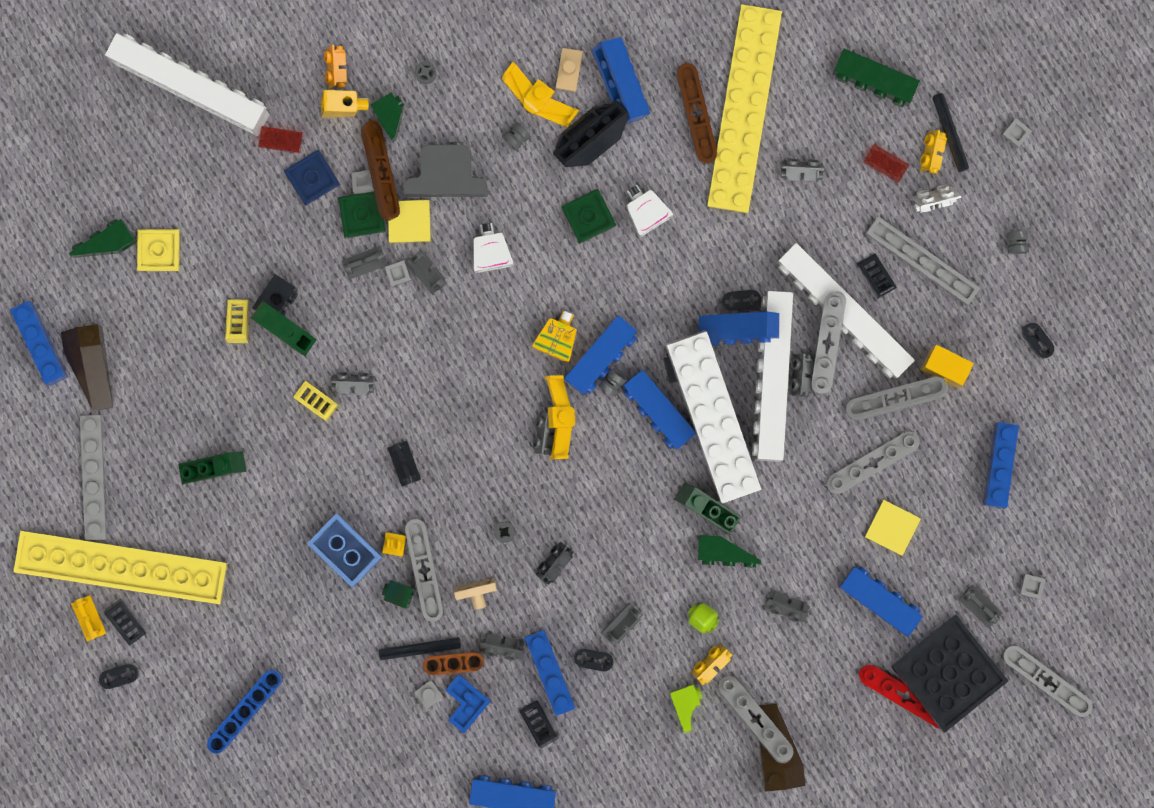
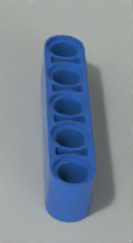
[207,669,283,754]

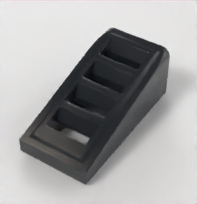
[857,253,897,299]
[104,599,146,646]
[519,700,559,748]

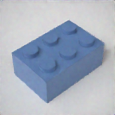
[307,513,383,587]

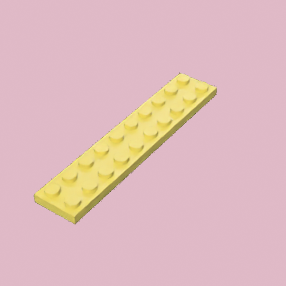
[707,4,782,214]
[14,531,228,604]

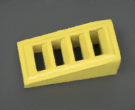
[225,299,249,343]
[293,381,339,422]

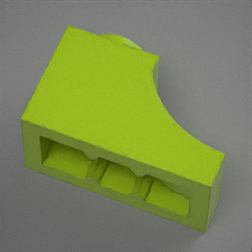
[669,684,703,733]

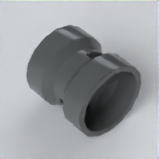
[502,122,531,151]
[1007,231,1029,254]
[599,368,628,397]

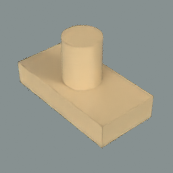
[556,48,583,92]
[454,578,497,610]

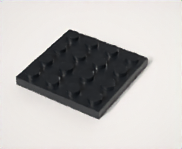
[891,615,1008,733]

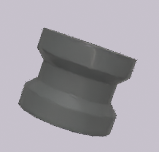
[415,61,436,84]
[494,522,515,543]

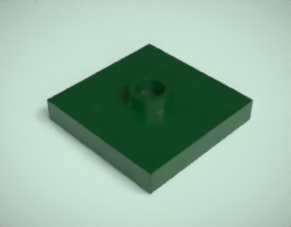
[561,189,616,244]
[338,191,386,239]

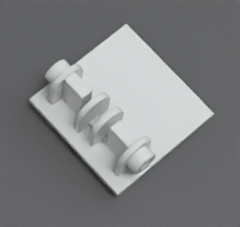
[911,185,961,213]

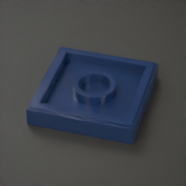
[284,149,340,206]

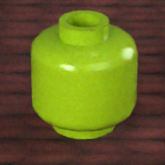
[688,603,720,634]

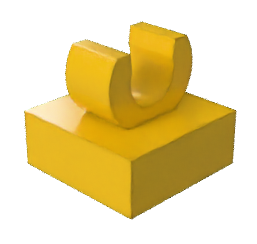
[382,532,406,556]

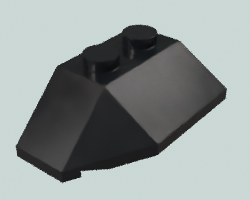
[553,101,629,167]

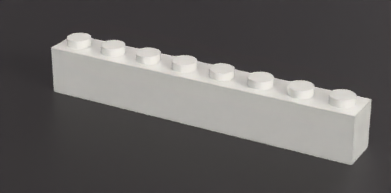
[777,243,915,379]

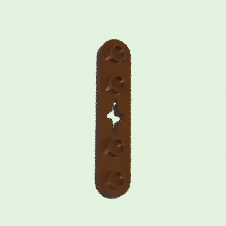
[677,63,717,164]
[361,120,400,221]

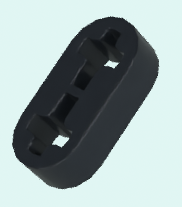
[722,290,761,311]
[1022,323,1054,359]
[574,649,614,671]
[99,664,139,689]

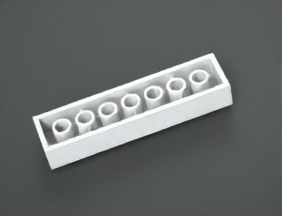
[105,33,269,136]
[752,291,793,462]
[665,330,761,503]

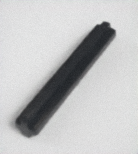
[932,93,969,172]
[379,637,461,660]

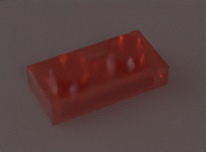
[258,126,303,154]
[863,144,909,183]

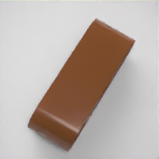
[423,652,484,675]

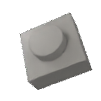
[1002,118,1032,148]
[352,170,374,194]
[385,260,411,287]
[1019,574,1046,599]
[414,680,444,709]

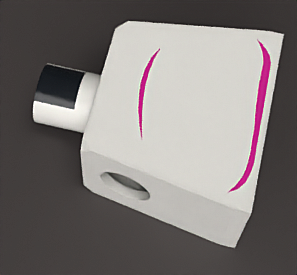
[626,185,673,238]
[474,223,514,273]

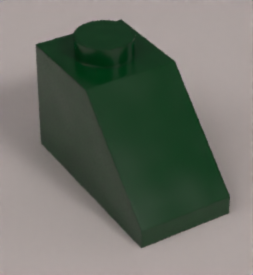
[370,92,404,143]
[382,580,415,609]

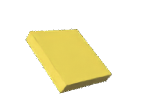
[388,200,431,243]
[137,229,180,271]
[865,500,921,556]

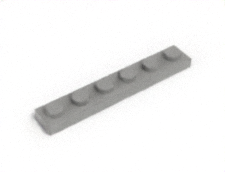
[866,216,980,306]
[80,415,107,541]

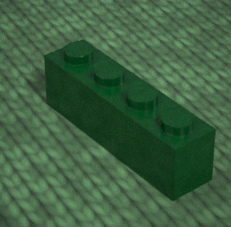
[832,48,920,107]

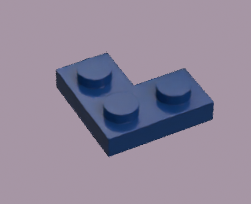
[445,674,491,733]

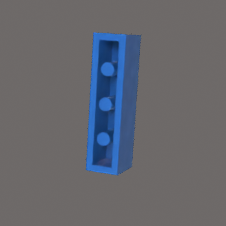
[591,37,650,124]
[10,301,68,386]
[699,311,779,346]
[564,315,637,396]
[623,370,696,450]
[983,422,1019,509]
[839,566,923,637]
[525,629,575,716]
[469,775,556,808]

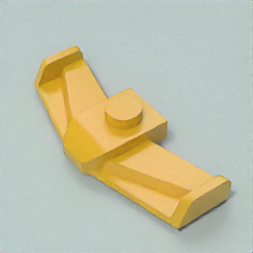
[502,61,580,127]
[545,375,576,460]

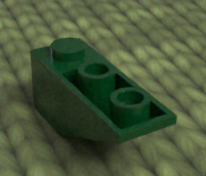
[69,219,137,258]
[251,301,317,356]
[178,451,247,485]
[674,482,741,535]
[697,535,761,568]

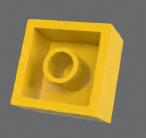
[920,345,974,400]

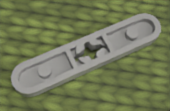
[812,291,846,394]
[846,377,948,420]
[827,431,920,494]
[405,519,443,622]
[1002,645,1093,717]
[718,676,793,763]

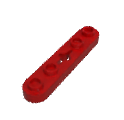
[859,665,939,729]

